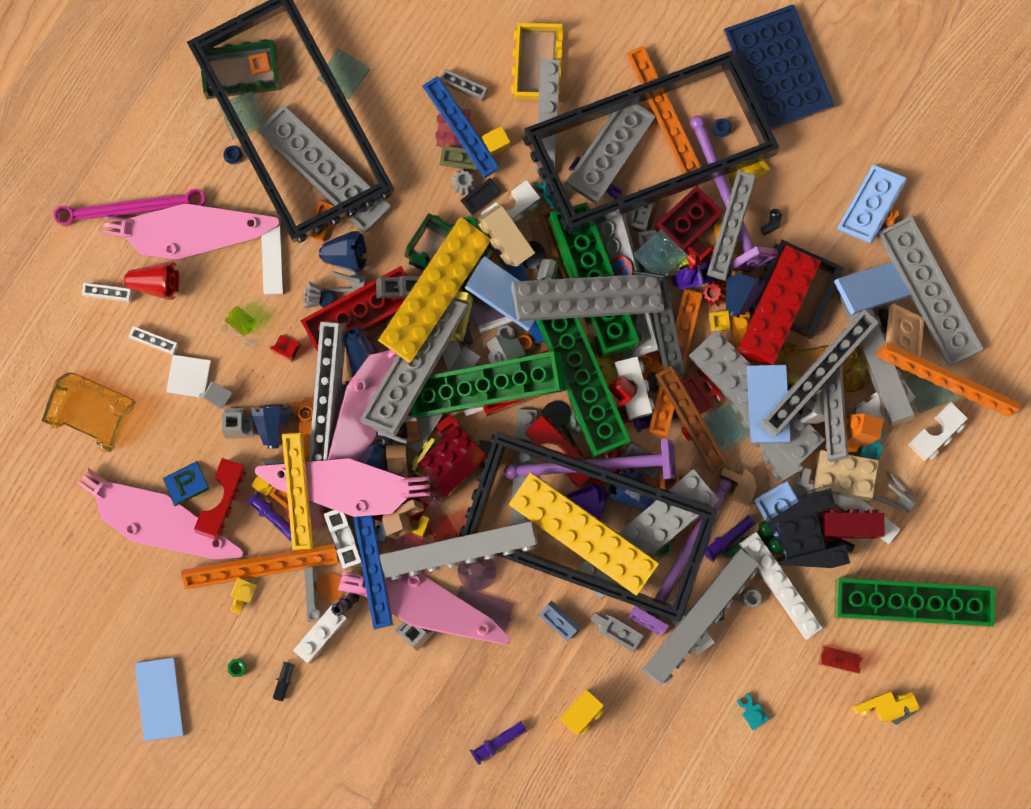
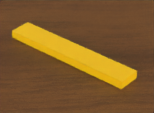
[282,432,313,550]

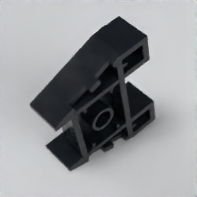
[766,485,850,568]

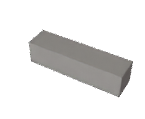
[440,69,487,101]

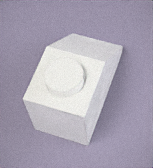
[800,389,825,424]

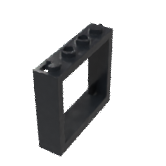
[749,240,844,339]

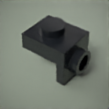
[376,425,404,445]

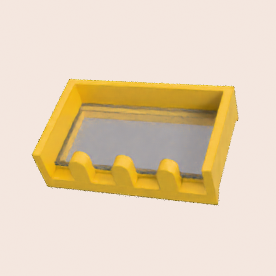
[511,23,563,103]

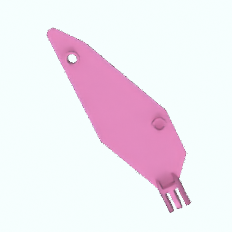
[103,204,279,260]
[328,349,397,461]
[255,458,431,517]
[78,468,243,559]
[338,572,510,645]

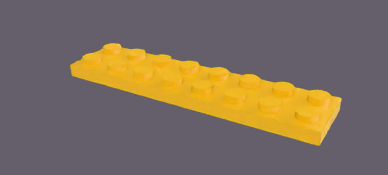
[378,217,490,363]
[508,472,659,596]

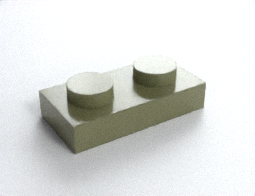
[440,146,477,171]

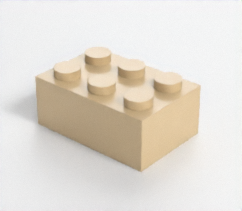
[478,205,535,267]
[813,450,878,502]

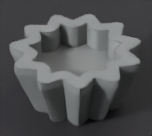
[451,169,477,196]
[303,282,321,309]

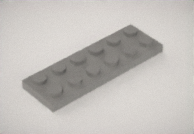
[565,104,655,205]

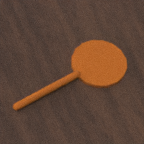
[316,573,344,602]

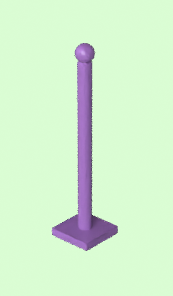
[690,115,779,273]
[504,439,676,479]
[628,477,732,636]

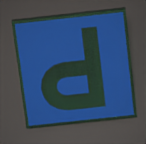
[163,461,209,506]

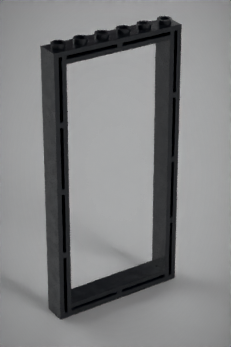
[187,0,394,243]
[522,51,780,235]
[459,431,720,622]

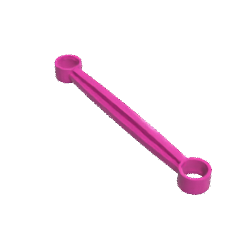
[54,189,206,227]

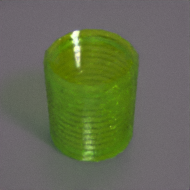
[225,306,256,336]

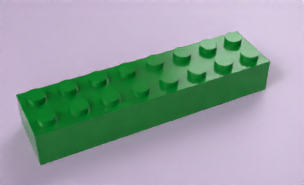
[548,202,640,359]
[535,318,631,458]
[412,351,566,418]
[834,578,995,628]

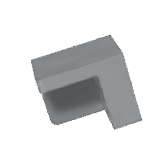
[199,381,232,409]

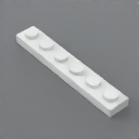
[739,532,822,639]

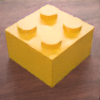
[559,690,604,735]

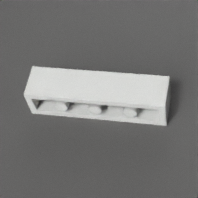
[82,283,133,303]
[128,326,179,355]

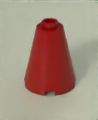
[124,262,180,300]

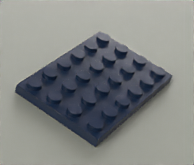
[724,4,835,130]

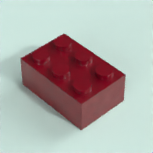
[655,186,724,255]
[417,425,488,496]
[821,509,885,539]

